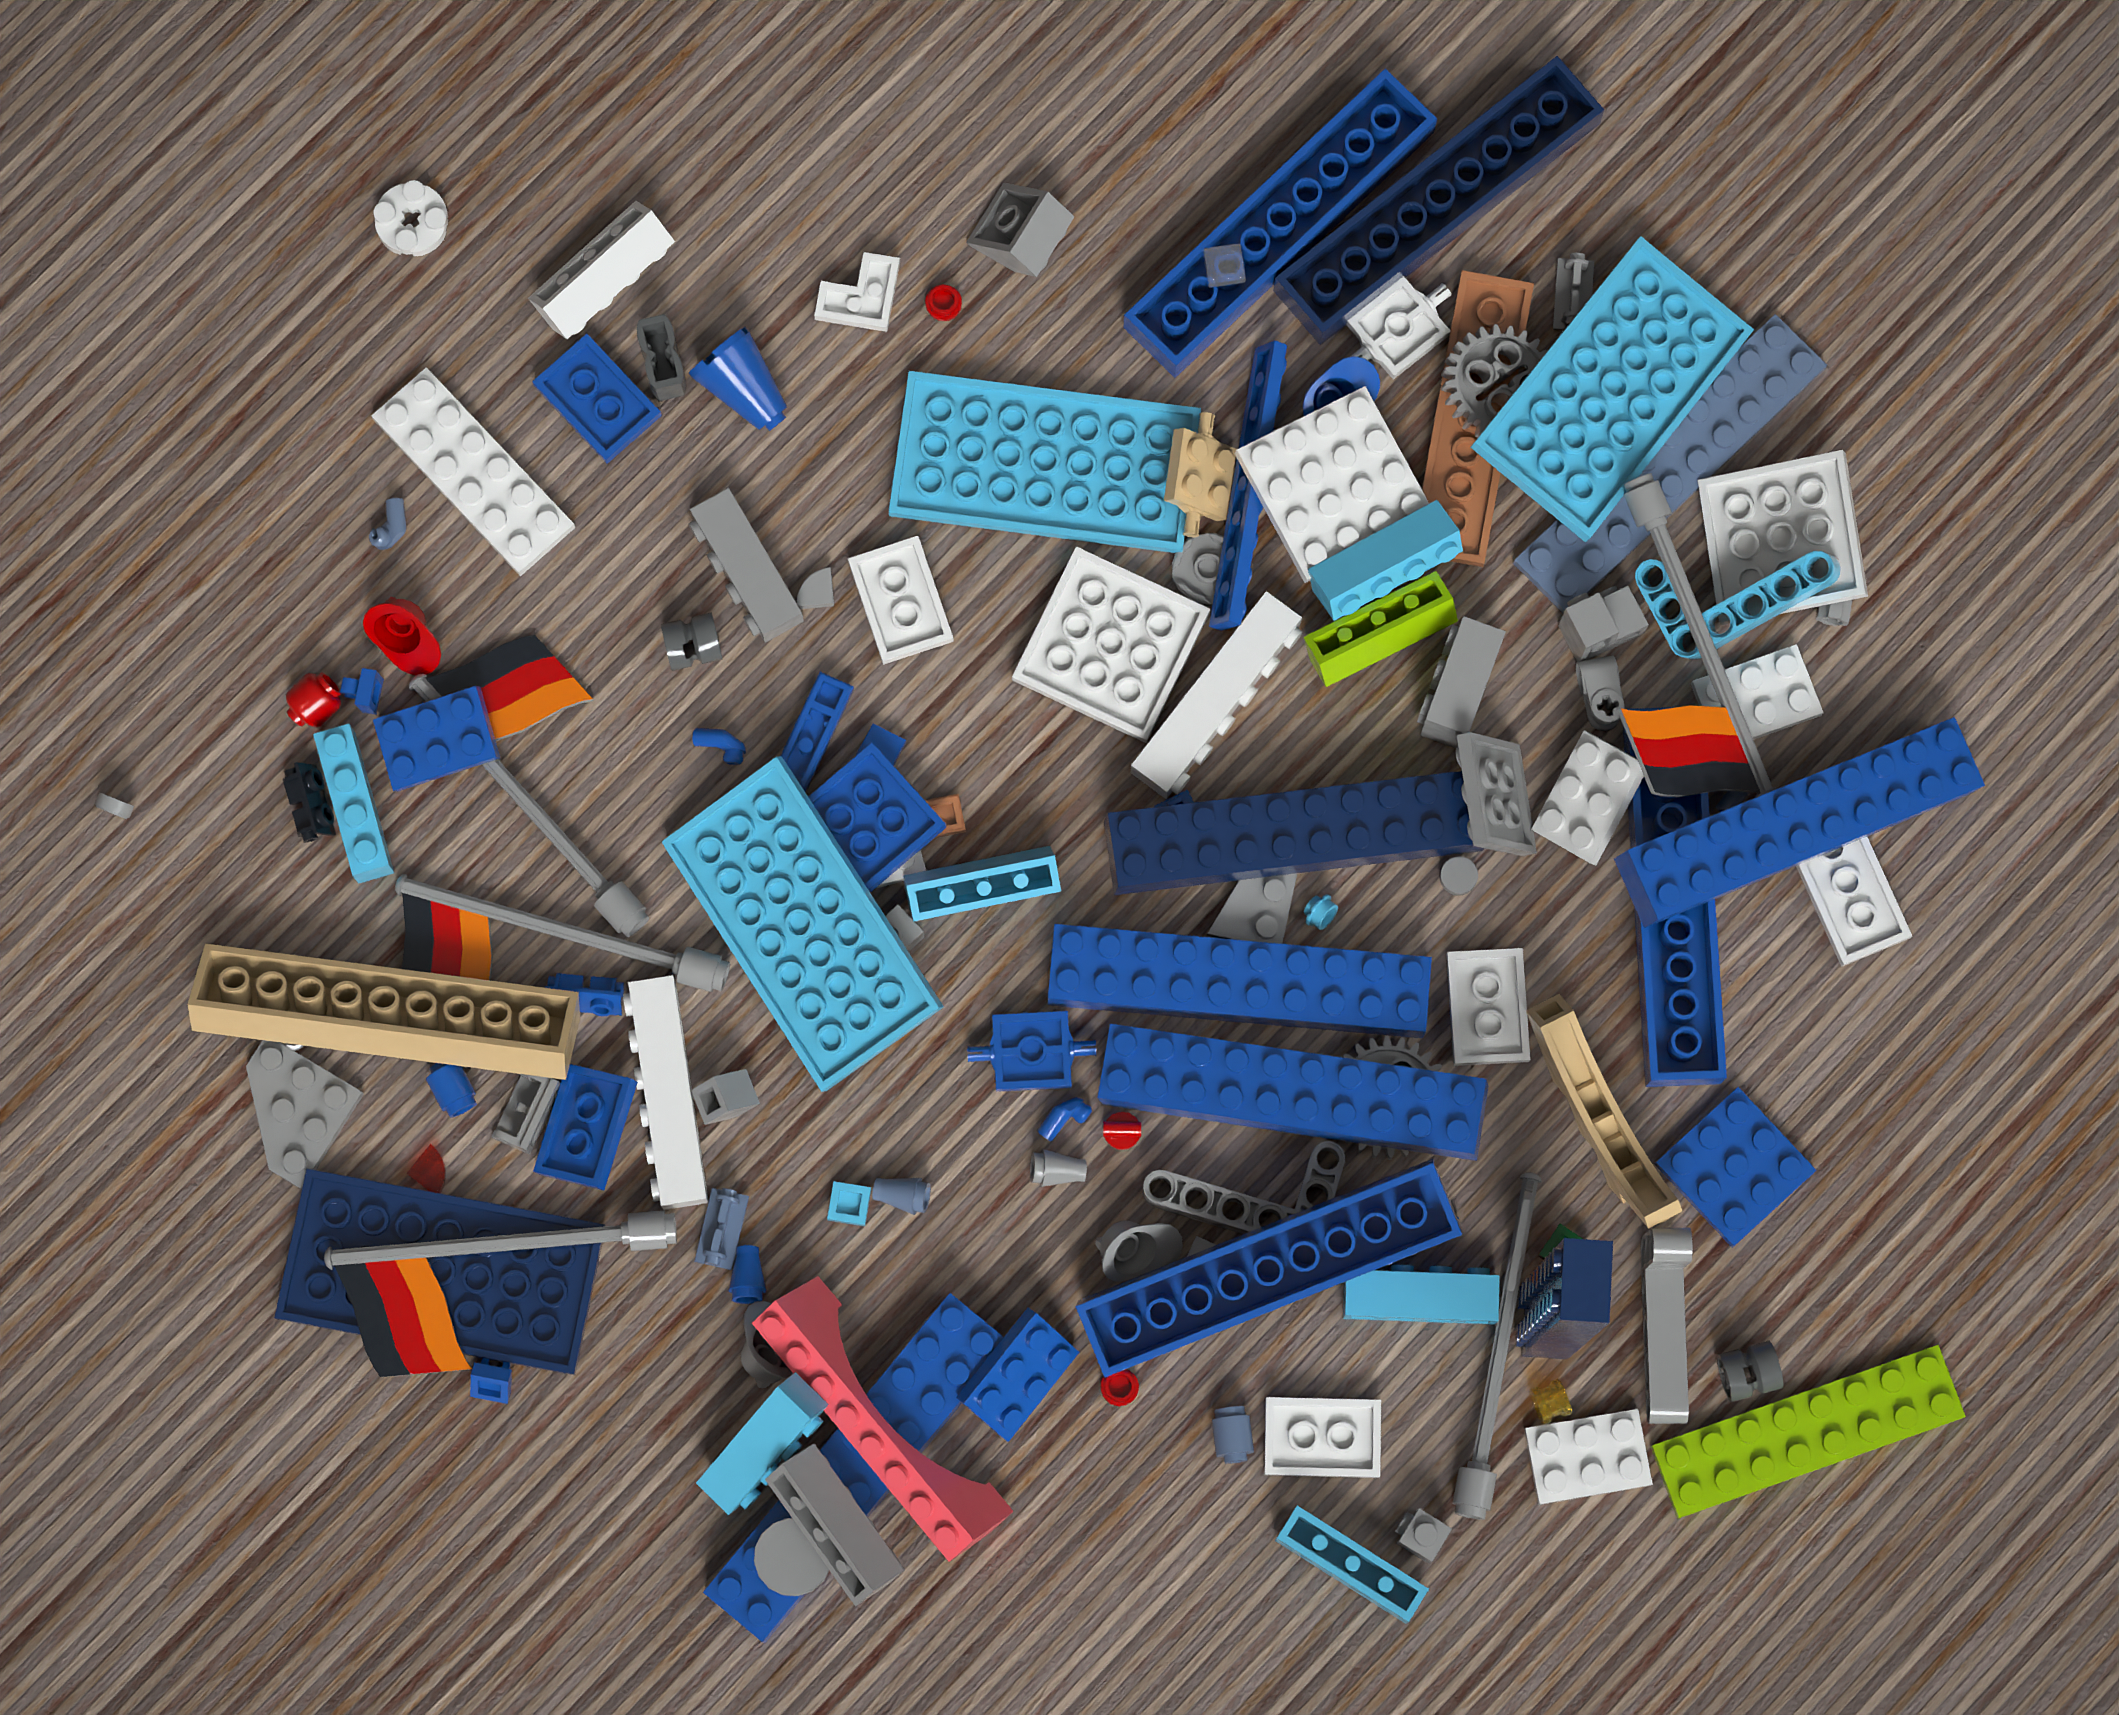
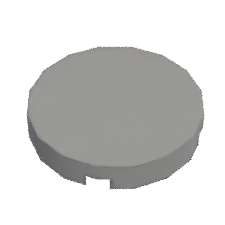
[1172,533,1224,607]
[754,1518,830,1596]

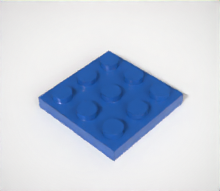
[808,742,947,893]
[1654,1087,1816,1248]

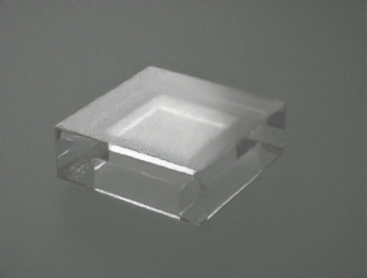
[1203,244,1246,288]

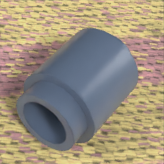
[1212,1406,1254,1464]

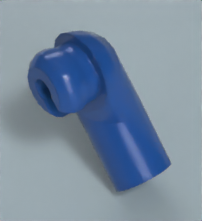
[692,728,746,765]
[1037,1097,1092,1141]

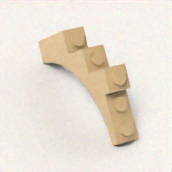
[1526,994,1682,1229]

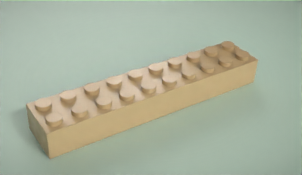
[187,944,580,1080]

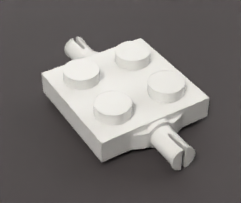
[1346,276,1451,380]

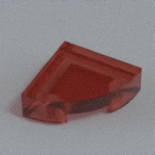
[407,1144,446,1194]

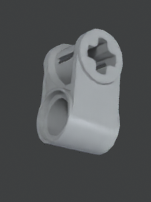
[1576,655,1624,731]

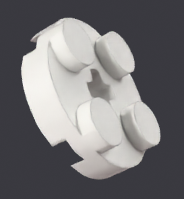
[374,180,448,256]

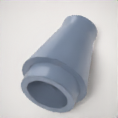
[872,1178,931,1215]

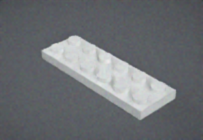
[371,367,575,577]

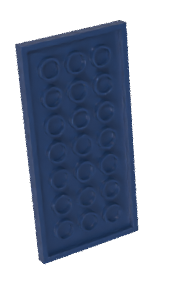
[274,1169,606,1376]

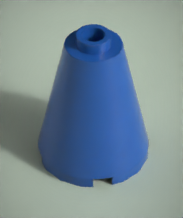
[689,326,787,431]

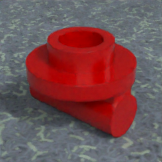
[1103,1112,1141,1150]

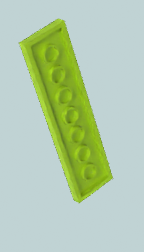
[1650,1345,1966,1519]

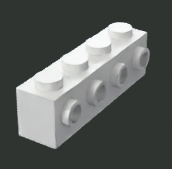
[528,201,675,339]

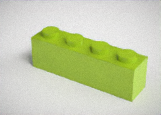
[1303,571,1458,687]

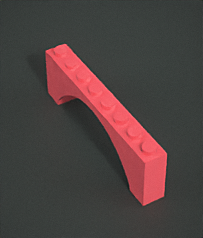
[752,1276,1014,1562]

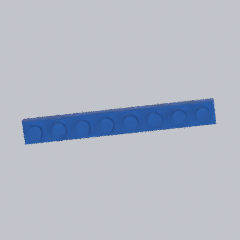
[1209,341,1287,631]

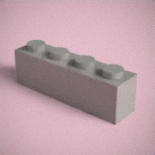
[688,488,804,643]
[765,1444,905,1607]

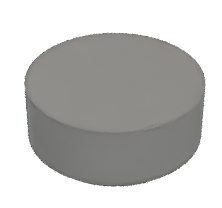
[94,792,134,819]
[1440,856,1478,896]

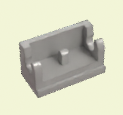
[491,1074,560,1155]

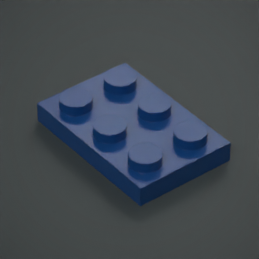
[532,334,662,464]
[373,686,501,792]
[533,1064,638,1191]
[956,1308,1080,1442]

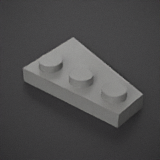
[1206,873,1297,944]

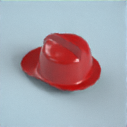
[363,597,441,675]

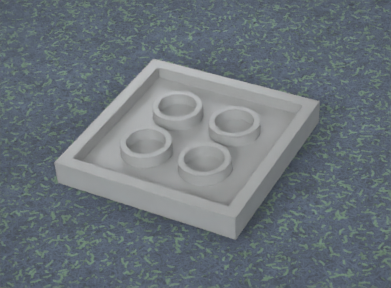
[1456,732,1537,856]

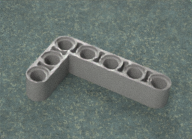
[1142,1141,1345,1234]
[1640,1228,1693,1424]

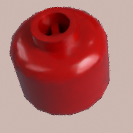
[286,672,342,728]

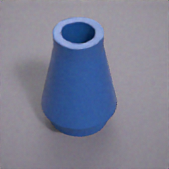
[728,1245,766,1304]

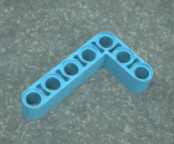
[1635,551,1841,659]

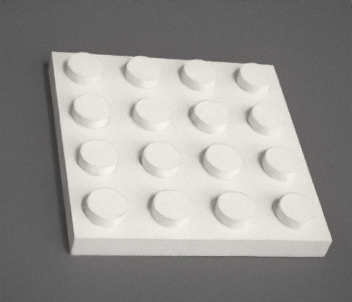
[1234,386,1429,583]
[1698,450,1868,625]
[1012,547,1210,743]

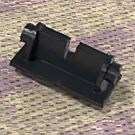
[282,762,336,843]

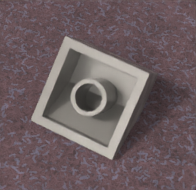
[966,183,1074,277]

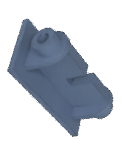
[694,1188,749,1270]

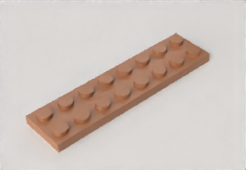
[1422,270,1534,567]

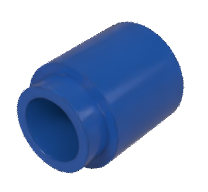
[426,1063,477,1118]

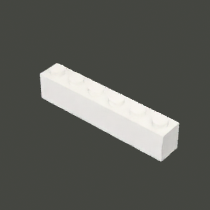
[1131,591,1302,799]
[623,975,709,1210]

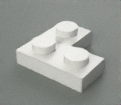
[814,252,900,332]

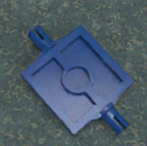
[967,1011,1097,1092]

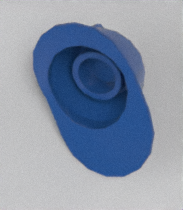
[1302,356,1380,416]

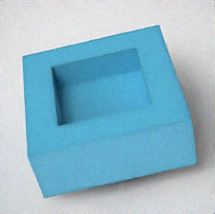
[827,1181,871,1226]

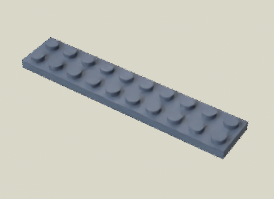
[1513,314,1827,613]

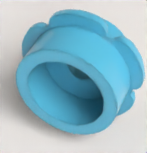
[1304,894,1338,930]

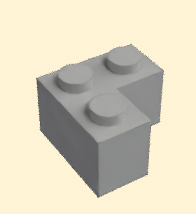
[1558,586,1649,662]

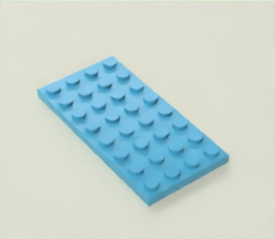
[1470,236,1754,542]
[889,371,1201,553]
[662,756,944,1092]

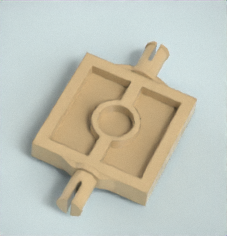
[1164,412,1237,538]

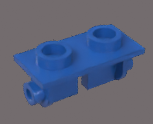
[545,973,625,1016]

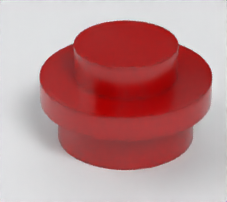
[925,284,962,321]
[1101,1369,1139,1406]

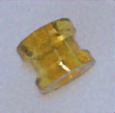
[1529,1378,1572,1425]

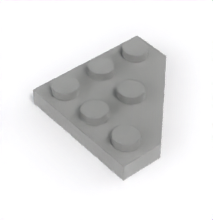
[246,1040,364,1190]

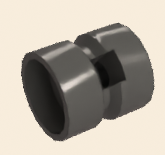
[661,612,722,671]
[1717,1340,1784,1402]

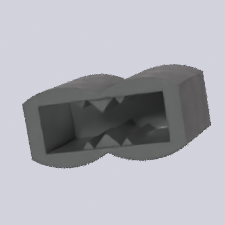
[637,314,686,402]

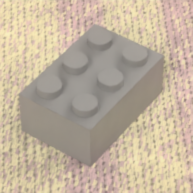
[1417,616,1506,748]

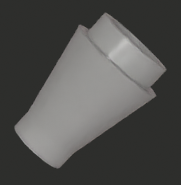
[1030,1149,1087,1187]

